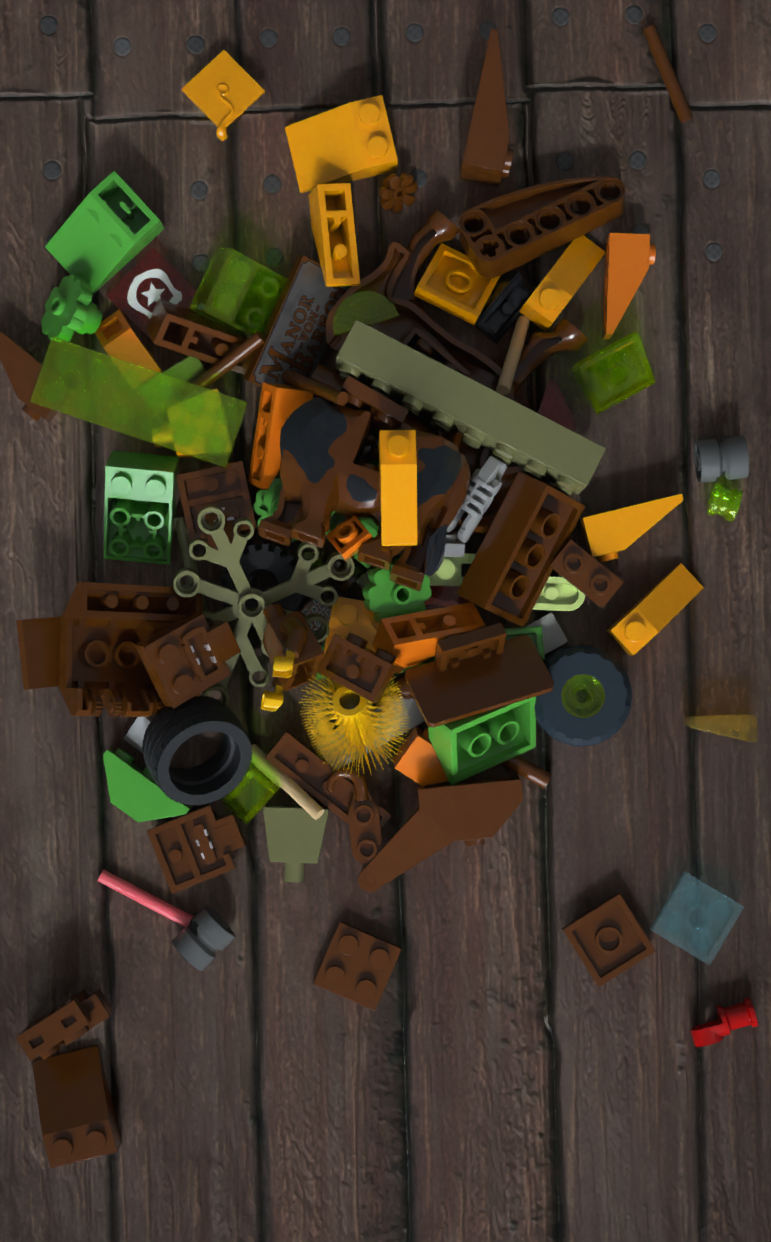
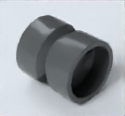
[694,435,749,483]
[172,906,236,971]

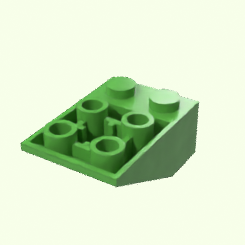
[45,171,165,295]
[103,451,179,565]

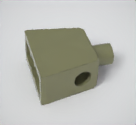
[263,804,329,883]

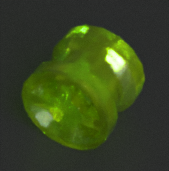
[706,482,743,522]

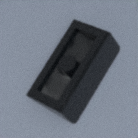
[474,269,536,344]

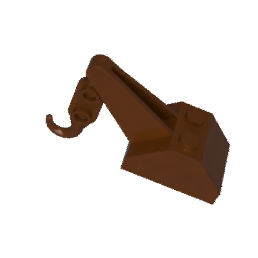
[327,767,523,892]

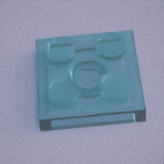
[650,871,744,965]

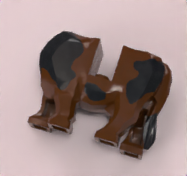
[258,397,471,591]

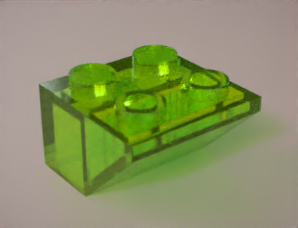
[189,247,287,337]

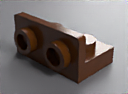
[550,539,624,607]
[316,633,404,704]

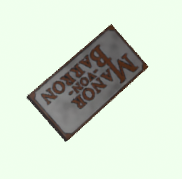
[244,255,351,388]

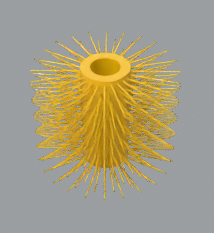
[299,674,411,777]

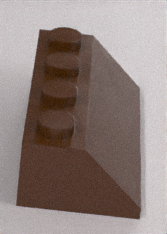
[456,471,585,627]

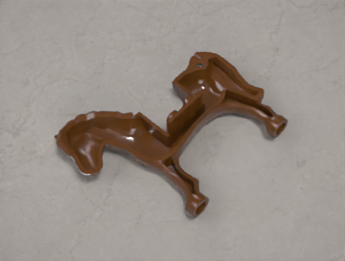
[326,209,589,542]

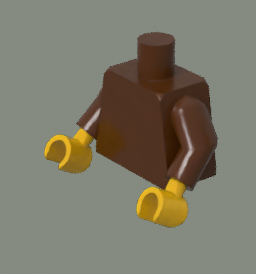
[260,603,324,712]

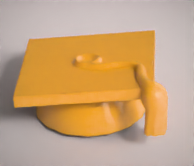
[181,50,265,141]

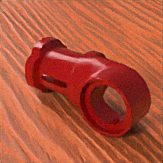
[690,997,758,1047]

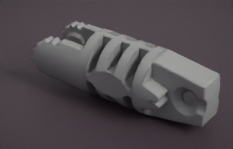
[447,456,507,543]

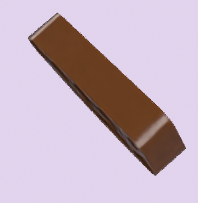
[458,176,625,278]

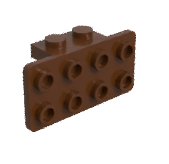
[404,623,554,727]

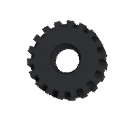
[220,543,304,628]

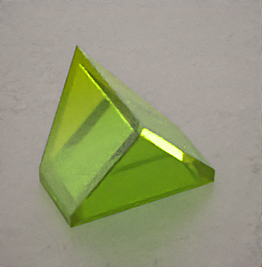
[222,759,281,824]

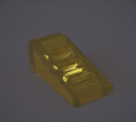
[684,714,758,742]

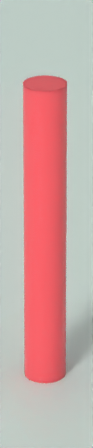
[98,869,193,927]

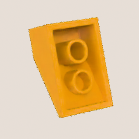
[285,95,398,193]

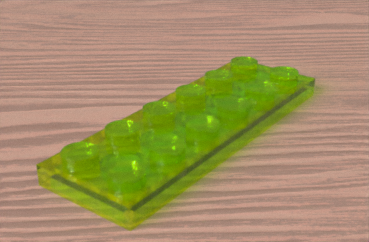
[30,337,248,468]

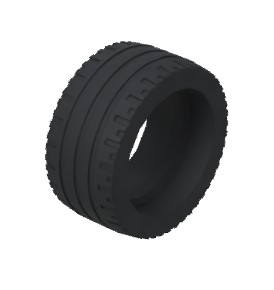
[142,695,252,805]

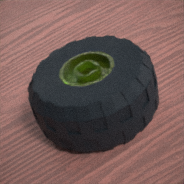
[534,645,633,747]

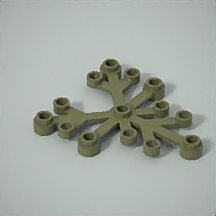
[173,504,355,706]

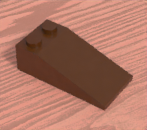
[460,29,514,187]

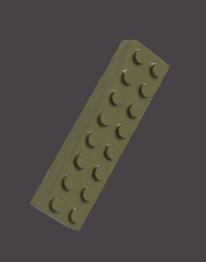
[335,320,606,496]

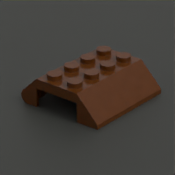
[59,582,202,717]

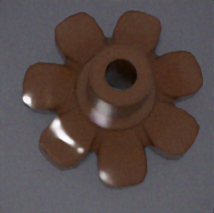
[379,172,418,214]

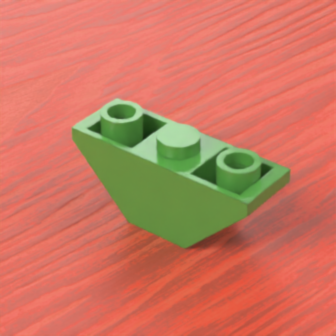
[103,747,193,822]

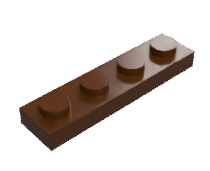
[265,730,392,829]

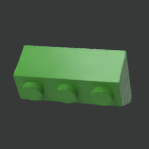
[428,696,536,785]

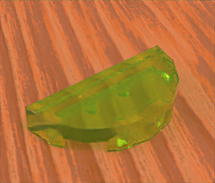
[333,291,400,336]

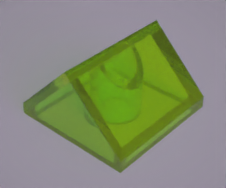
[572,331,656,415]

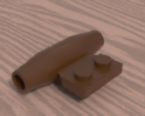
[311,364,436,438]

